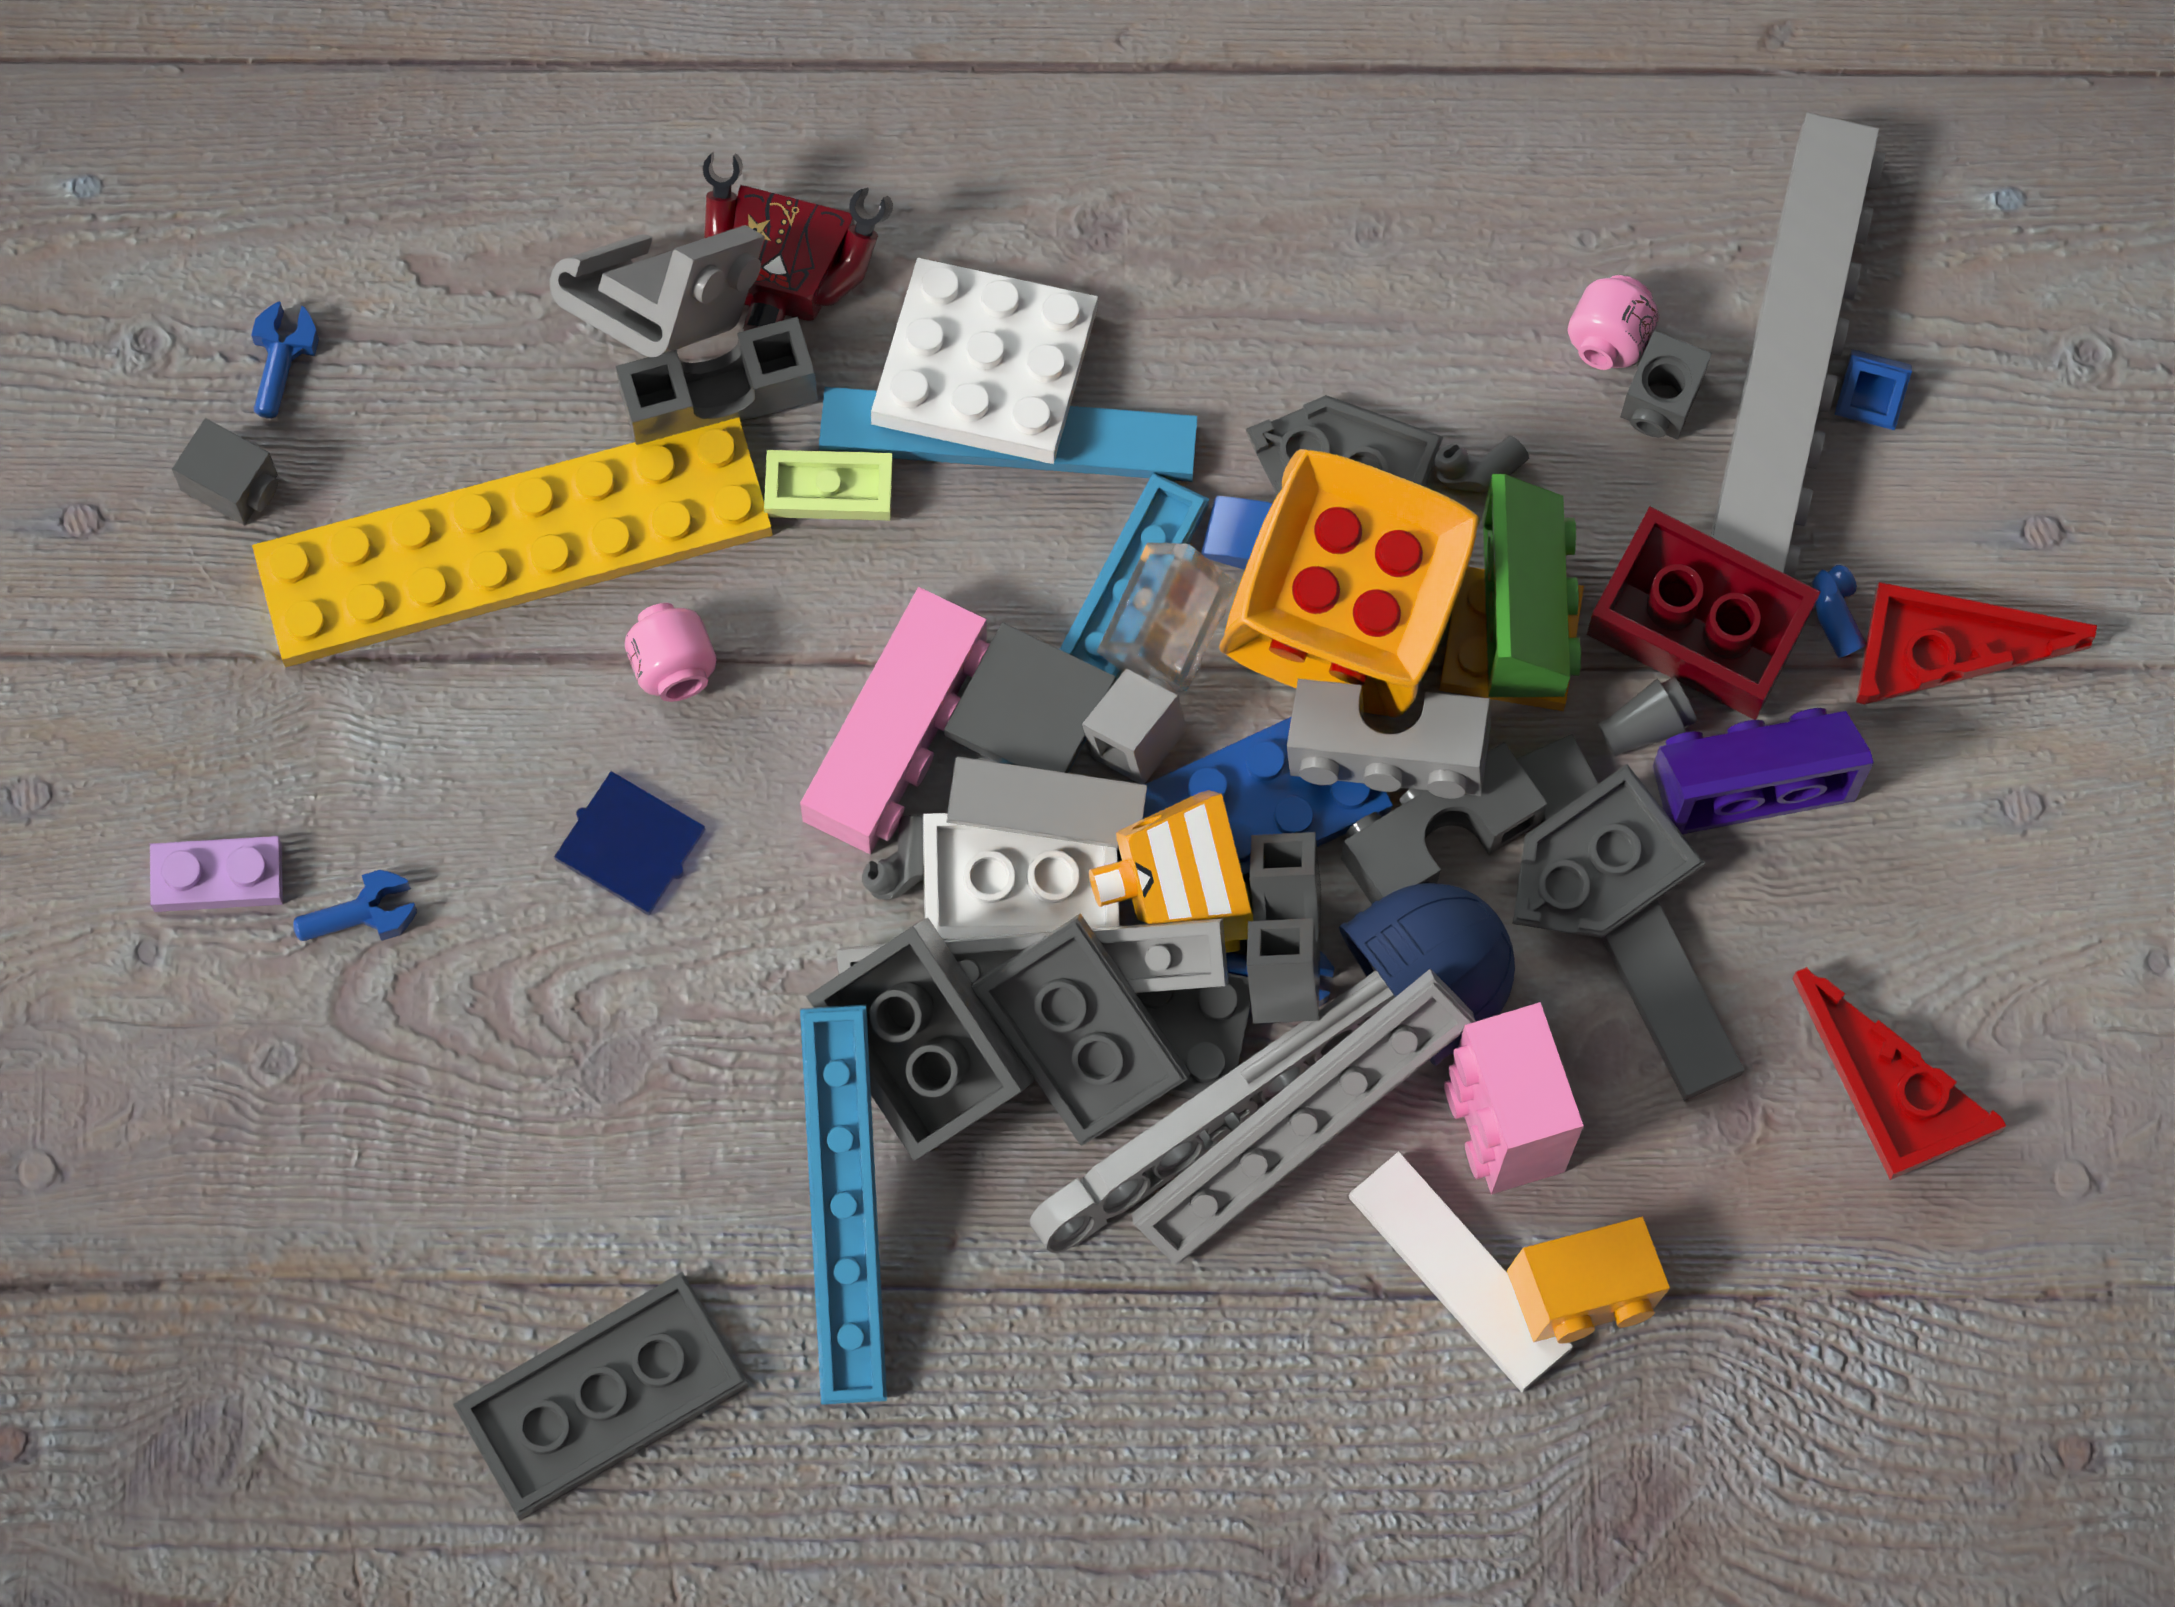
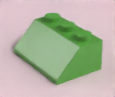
[1482,474,1581,698]

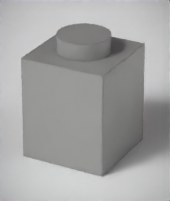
[1082,668,1187,785]

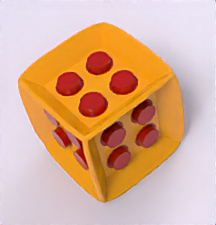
[1219,449,1480,718]

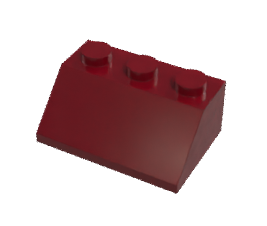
[1586,506,1821,720]

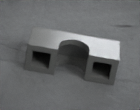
[616,317,818,445]
[1341,742,1547,904]
[1247,832,1321,1024]

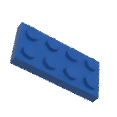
[1143,717,1393,881]

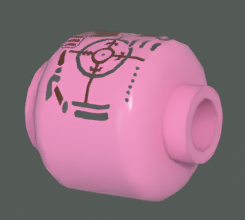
[1567,275,1659,370]
[625,603,717,702]

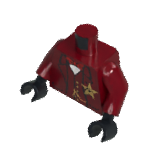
[703,151,893,331]

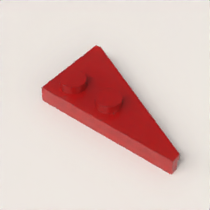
[1856,582,2097,704]
[1792,967,2006,1180]

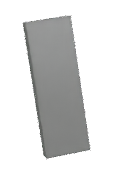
[946,756,1147,848]

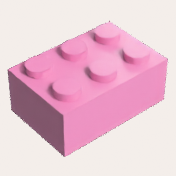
[1444,1002,1584,1195]

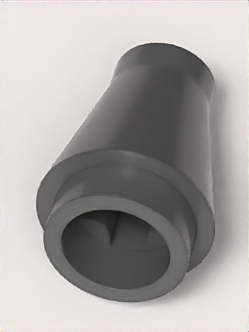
[1598,677,1698,757]

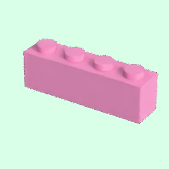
[800,587,990,855]

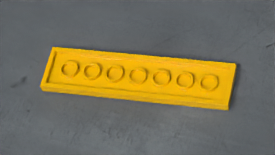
[252,417,773,668]

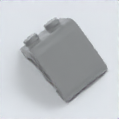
[550,225,765,357]

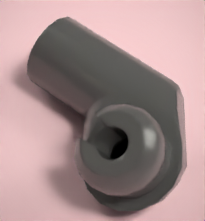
[1434,436,1529,493]
[862,815,924,900]

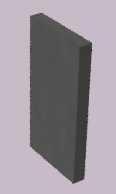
[453,1271,749,1521]

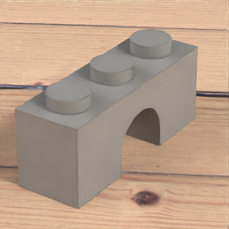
[1287,679,1491,799]

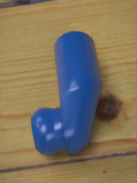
[1811,565,1866,658]

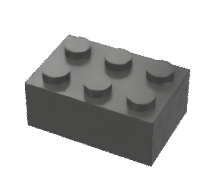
[806,917,1035,1161]

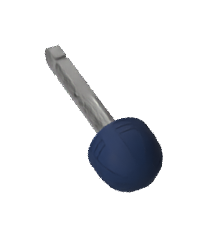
[1030,883,1515,1253]

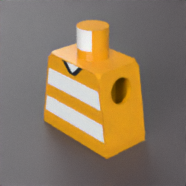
[1089,790,1252,924]

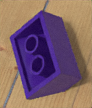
[1653,708,1874,834]

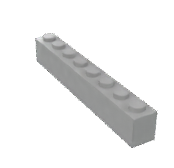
[1711,112,1885,578]

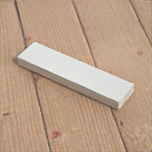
[1349,1151,1573,1393]

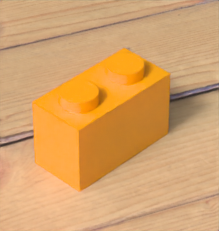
[1507,1216,1670,1344]

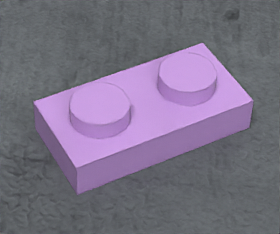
[150,836,283,912]

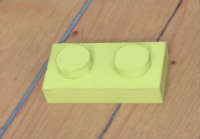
[764,450,893,521]

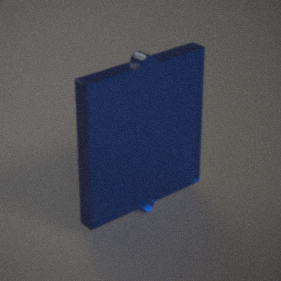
[554,771,706,916]

